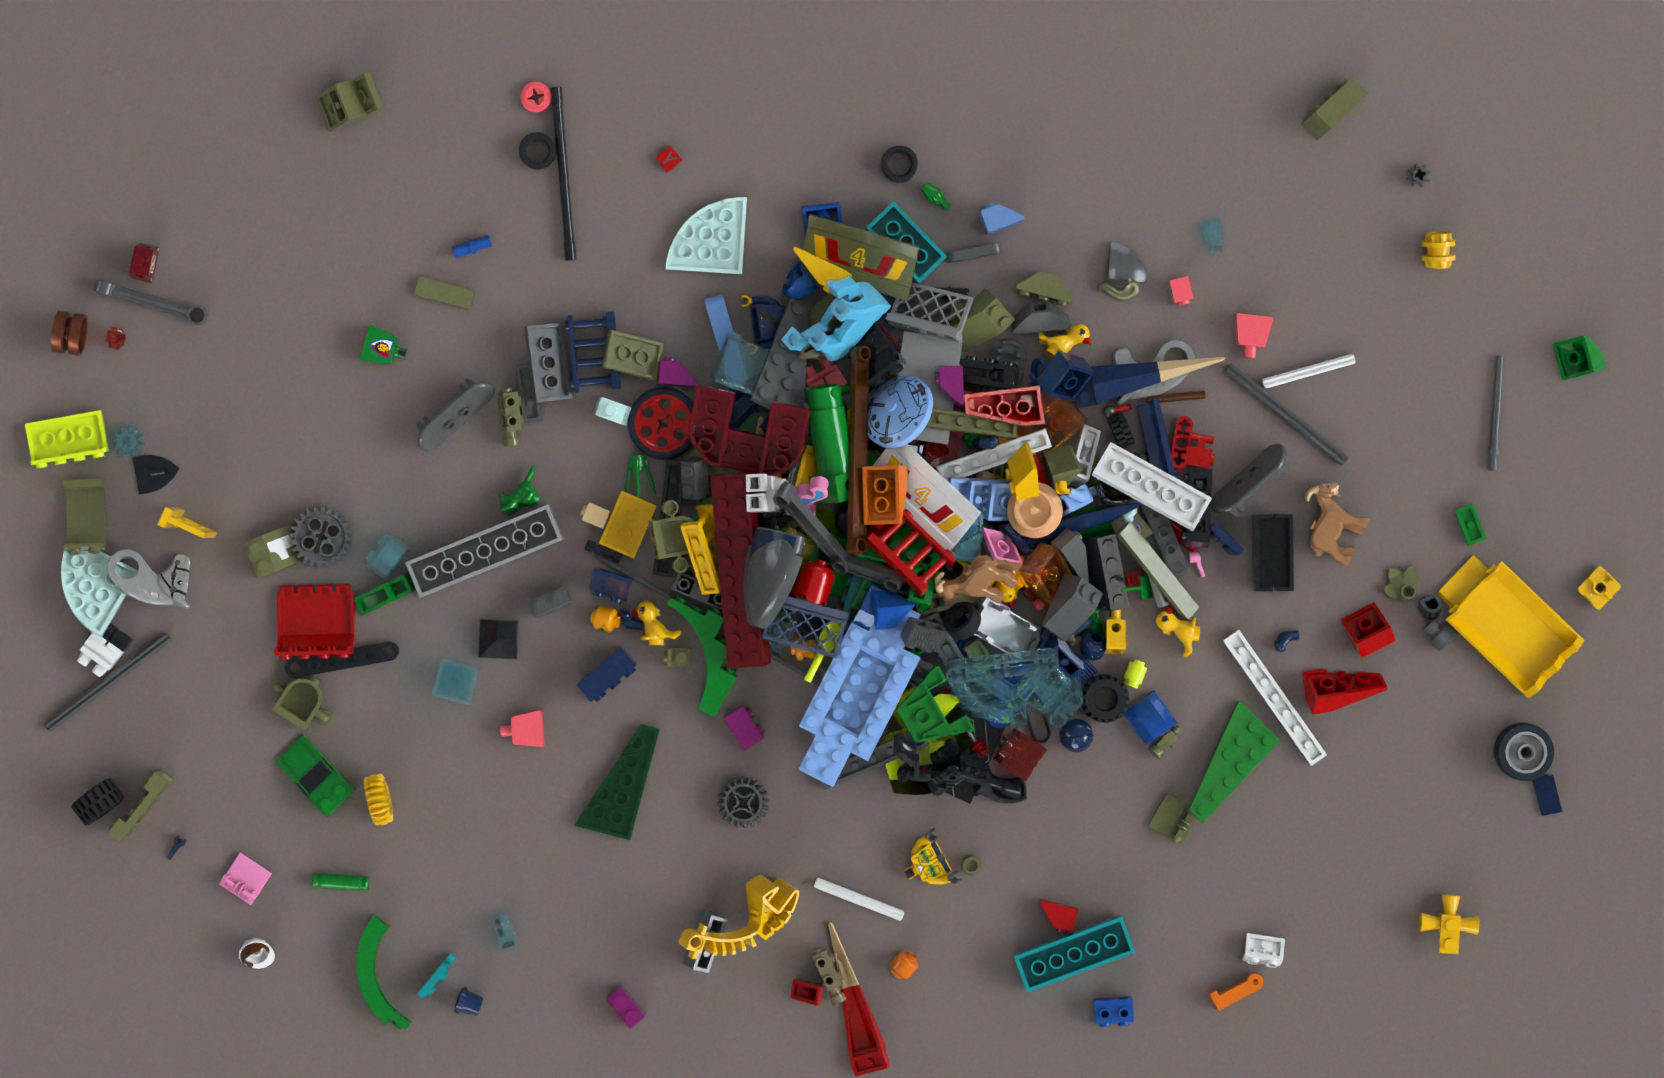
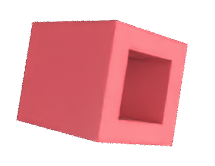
[1168,276,1194,306]

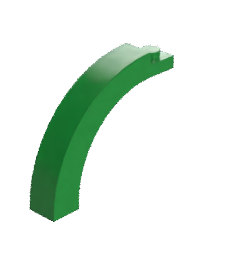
[356,915,412,1030]

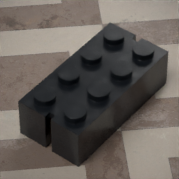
[1252,514,1294,592]

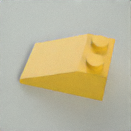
[793,246,852,296]

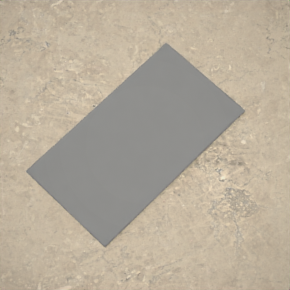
[897,331,963,445]

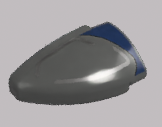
[744,527,806,629]

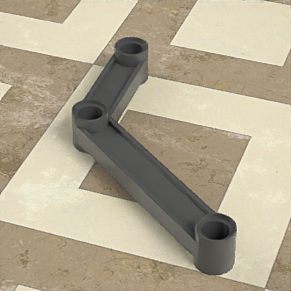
[773,482,905,592]

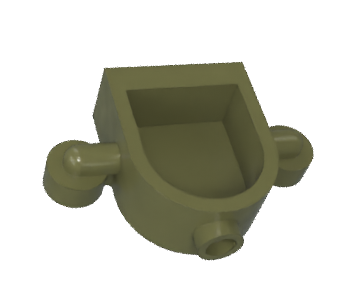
[648,500,695,573]
[269,675,334,731]

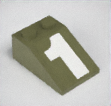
[243,523,311,579]

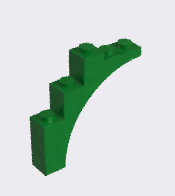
[668,595,738,718]

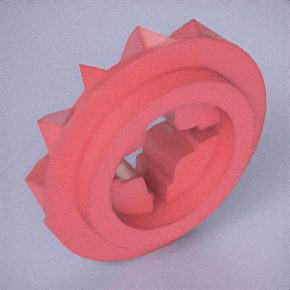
[520,82,551,112]

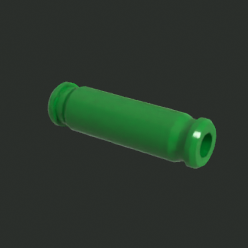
[312,873,369,891]

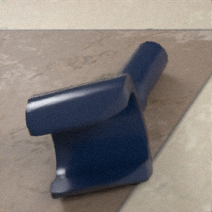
[167,835,186,860]

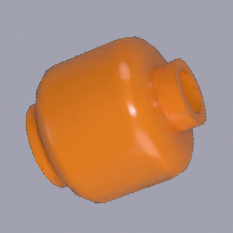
[890,951,918,980]

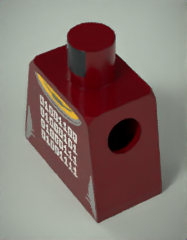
[129,243,160,283]

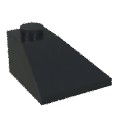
[479,619,519,659]

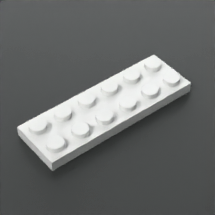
[1092,442,1212,531]

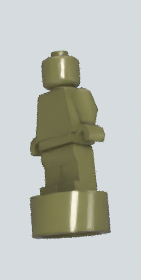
[1148,726,1180,759]

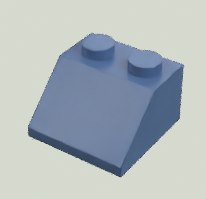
[979,202,1025,235]

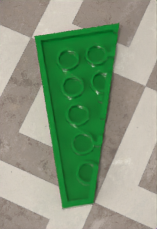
[1188,701,1280,823]

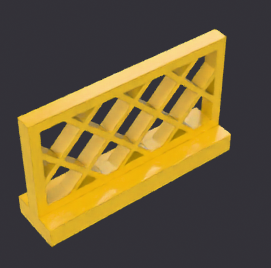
[157,507,217,538]

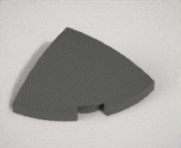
[1108,242,1146,283]

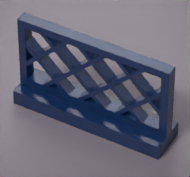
[762,597,849,659]

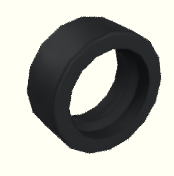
[519,132,556,170]
[882,145,918,183]
[943,601,981,640]

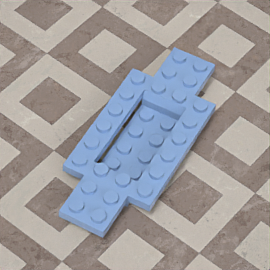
[798,609,921,787]

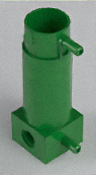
[806,384,850,503]

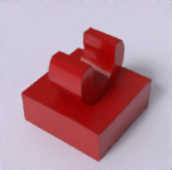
[1123,568,1142,588]

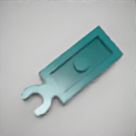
[417,952,457,999]

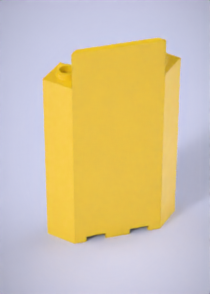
[1436,555,1584,699]

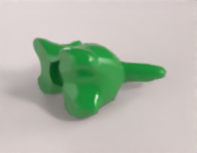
[499,466,540,516]

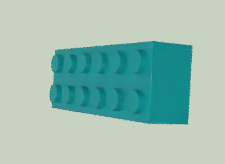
[1013,914,1135,993]

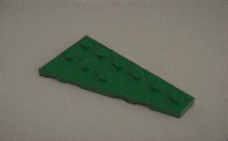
[574,724,660,840]

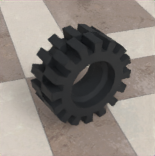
[1107,412,1135,448]

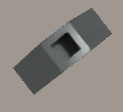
[1011,301,1070,334]
[671,572,722,610]

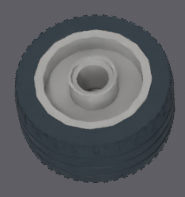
[1494,723,1554,781]

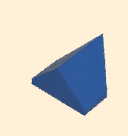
[871,590,916,630]

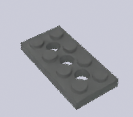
[524,322,572,403]

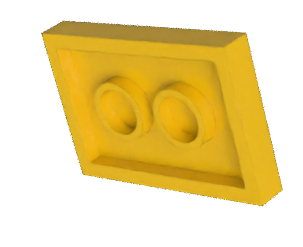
[599,491,657,559]

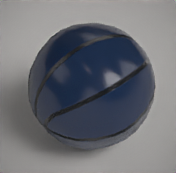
[1059,719,1093,753]

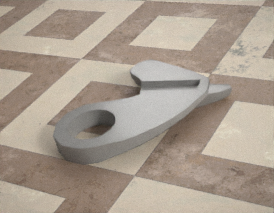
[1112,340,1195,406]

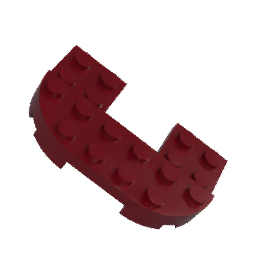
[689,384,811,476]

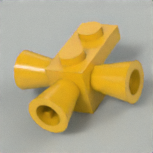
[1419,894,1480,954]

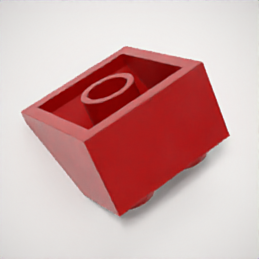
[1341,602,1396,658]

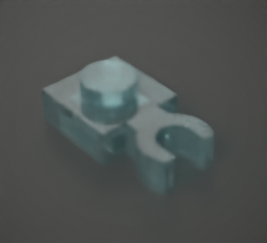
[1200,219,1224,255]

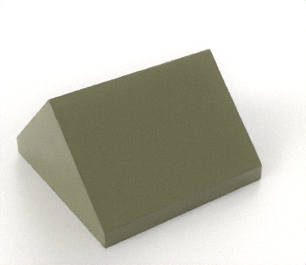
[1043,445,1082,496]

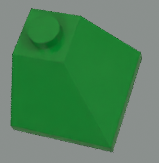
[1553,335,1607,381]

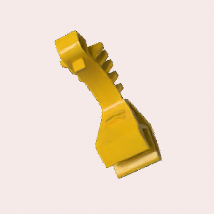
[678,874,799,959]

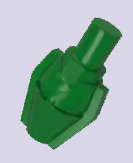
[921,182,951,210]

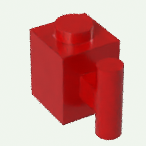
[1186,433,1215,469]

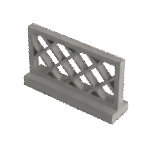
[885,282,974,343]

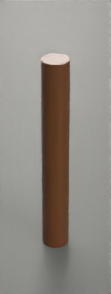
[1147,391,1205,403]

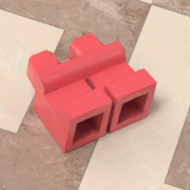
[806,360,848,388]

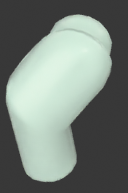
[1121,497,1139,523]

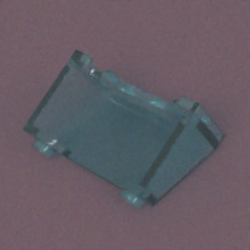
[711,331,769,395]

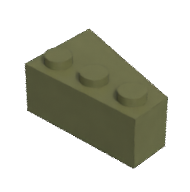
[1302,77,1369,140]

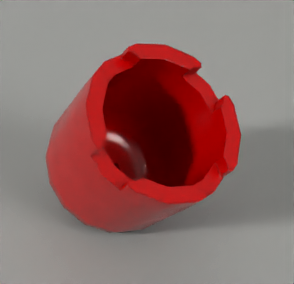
[789,559,835,606]

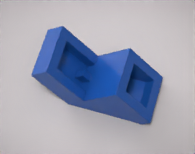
[852,583,885,631]

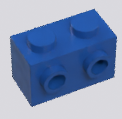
[1093,997,1134,1027]

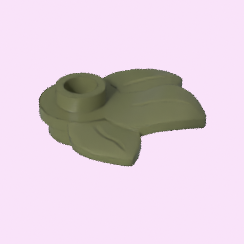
[1383,565,1419,601]

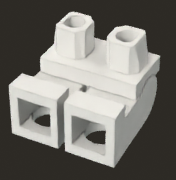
[746,473,787,513]

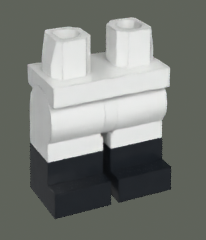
[77,623,134,677]

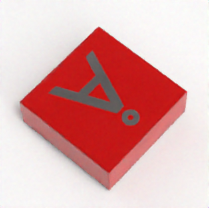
[655,146,683,172]

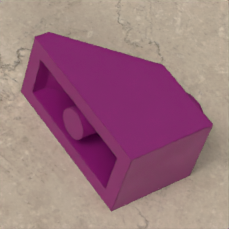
[659,357,698,387]
[935,366,964,408]

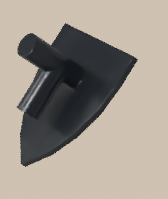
[133,455,180,495]

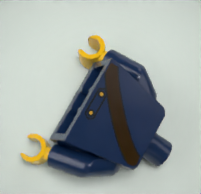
[741,295,786,355]

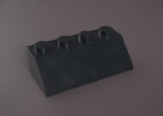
[1081,529,1130,611]

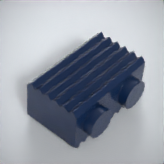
[1044,635,1084,680]

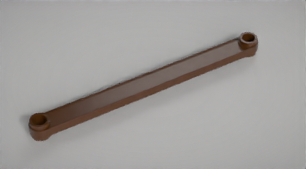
[846,345,871,555]

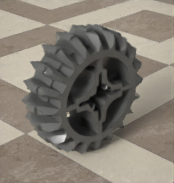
[717,776,769,828]

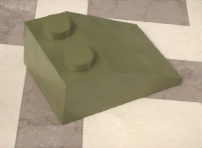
[949,288,1015,352]

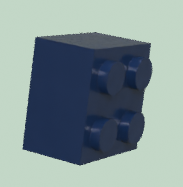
[1037,351,1095,402]

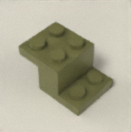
[316,72,383,132]

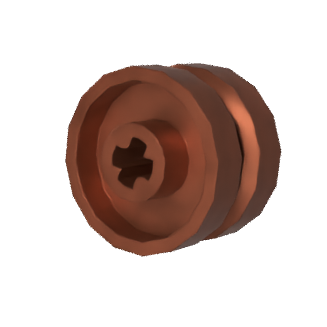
[51,311,88,356]

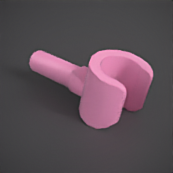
[1189,552,1205,577]

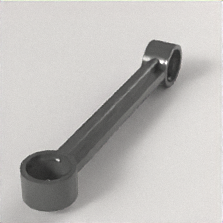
[94,280,208,325]

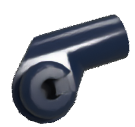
[971,436,999,450]

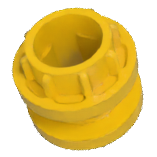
[1421,231,1455,269]

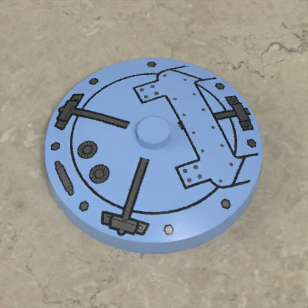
[868,375,933,449]

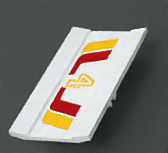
[873,444,981,551]

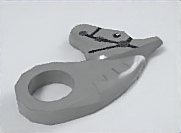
[107,549,190,609]

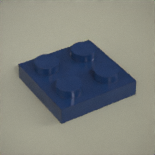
[1210,523,1244,555]

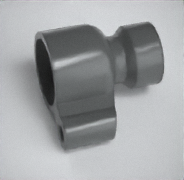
[1422,620,1459,651]

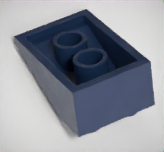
[589,567,634,603]

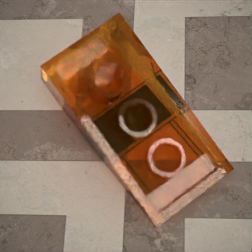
[1017,397,1088,465]
[1018,543,1073,609]

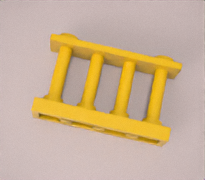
[680,504,721,595]

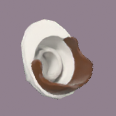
[239,938,275,969]

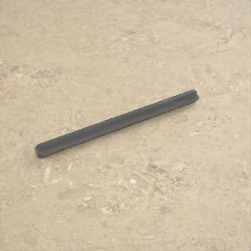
[1224,364,1348,465]
[44,633,171,731]

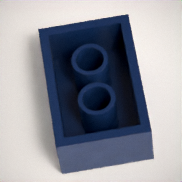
[576,647,637,702]

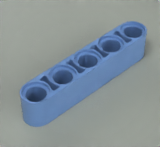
[704,294,747,388]

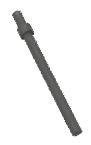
[1488,356,1504,471]

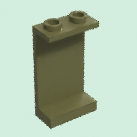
[63,479,106,555]

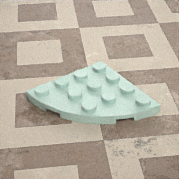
[665,197,747,274]
[61,550,138,638]

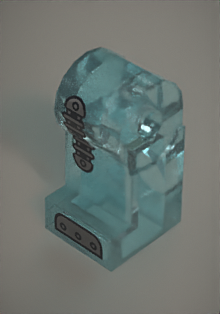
[491,912,519,951]

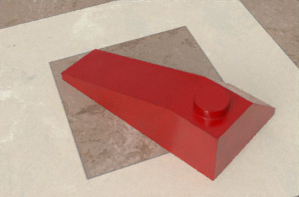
[964,385,1045,426]
[1302,669,1388,715]

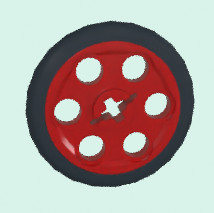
[628,387,693,460]

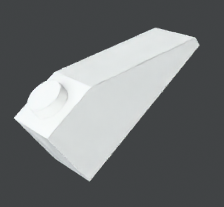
[1069,424,1101,488]

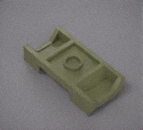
[108,770,173,843]

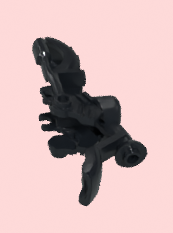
[894,733,1027,804]

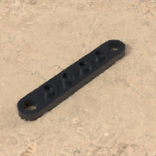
[285,641,399,678]

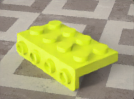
[25,410,109,469]

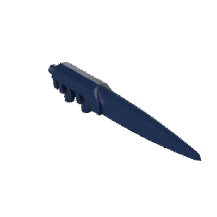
[1015,502,1141,555]

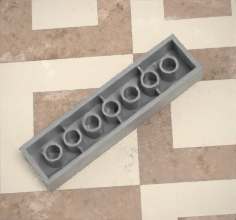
[405,504,564,598]

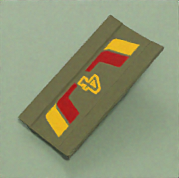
[800,214,919,301]

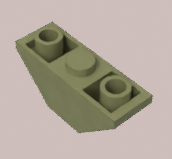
[1015,271,1073,307]

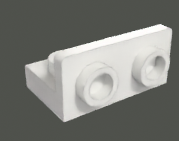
[1242,933,1285,968]

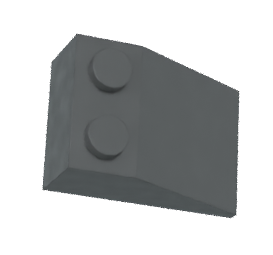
[1041,573,1103,641]

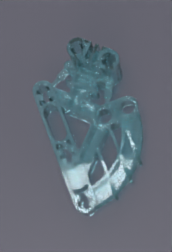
[945,648,1083,728]

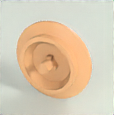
[1007,482,1063,538]

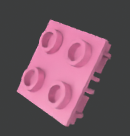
[219,852,272,905]

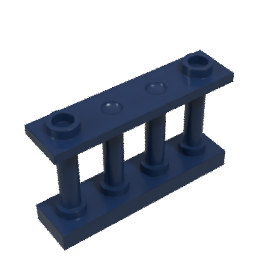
[565,311,622,393]

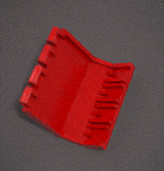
[274,584,355,659]

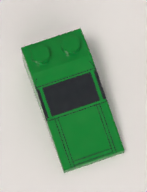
[276,734,356,817]

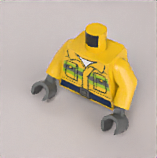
[904,828,962,885]

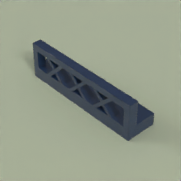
[1137,398,1175,476]

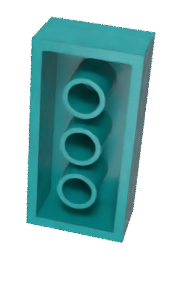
[865,201,947,284]

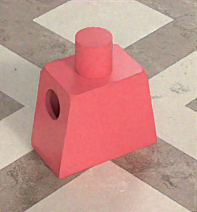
[1235,313,1273,358]
[500,709,545,747]

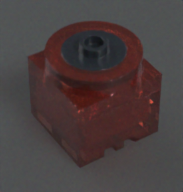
[993,727,1047,782]

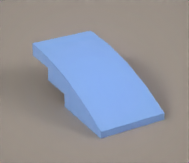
[948,477,1013,521]

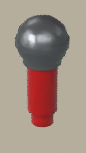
[1103,404,1132,418]

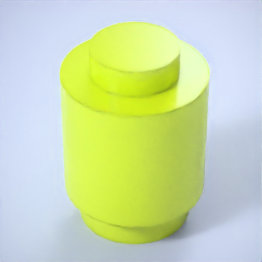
[1123,659,1147,689]

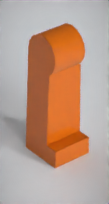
[1208,972,1264,1011]

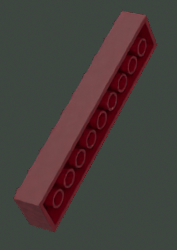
[710,472,771,668]

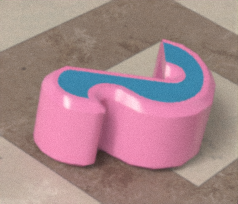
[796,476,829,516]

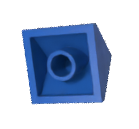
[802,202,842,237]

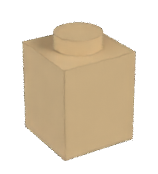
[580,502,611,529]

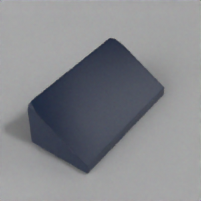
[1532,774,1563,816]

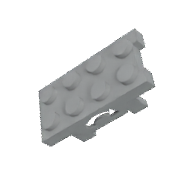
[974,597,1041,662]

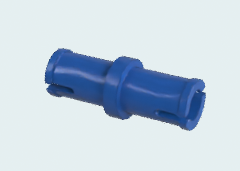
[452,235,492,258]

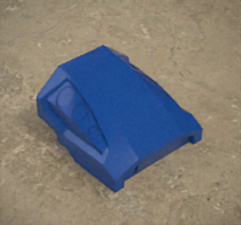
[1123,691,1177,744]

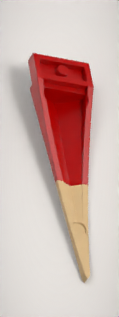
[828,922,891,1077]

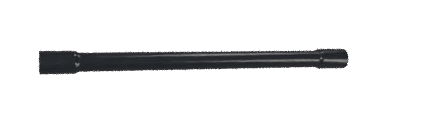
[550,87,577,261]

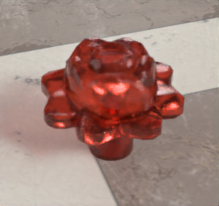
[106,327,126,350]

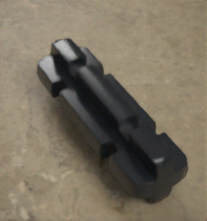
[585,540,622,564]

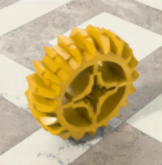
[364,773,394,825]

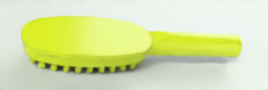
[804,621,841,683]

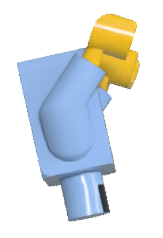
[1056,481,1097,517]

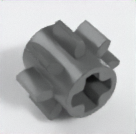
[1406,163,1431,188]

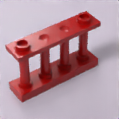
[867,509,956,597]

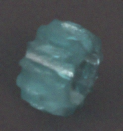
[112,425,145,458]

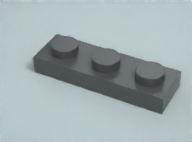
[516,364,543,423]

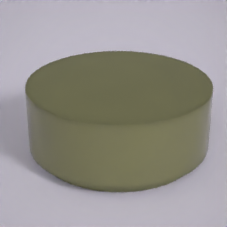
[962,856,981,875]

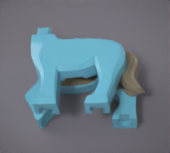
[781,276,891,362]

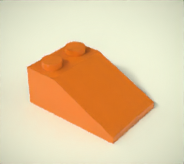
[862,465,908,525]

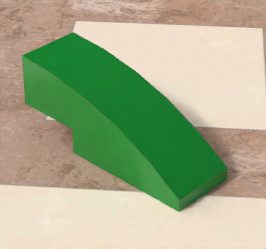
[354,573,416,616]

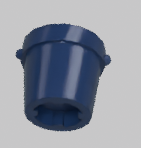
[454,987,483,1016]

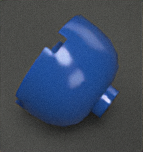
[781,261,818,300]

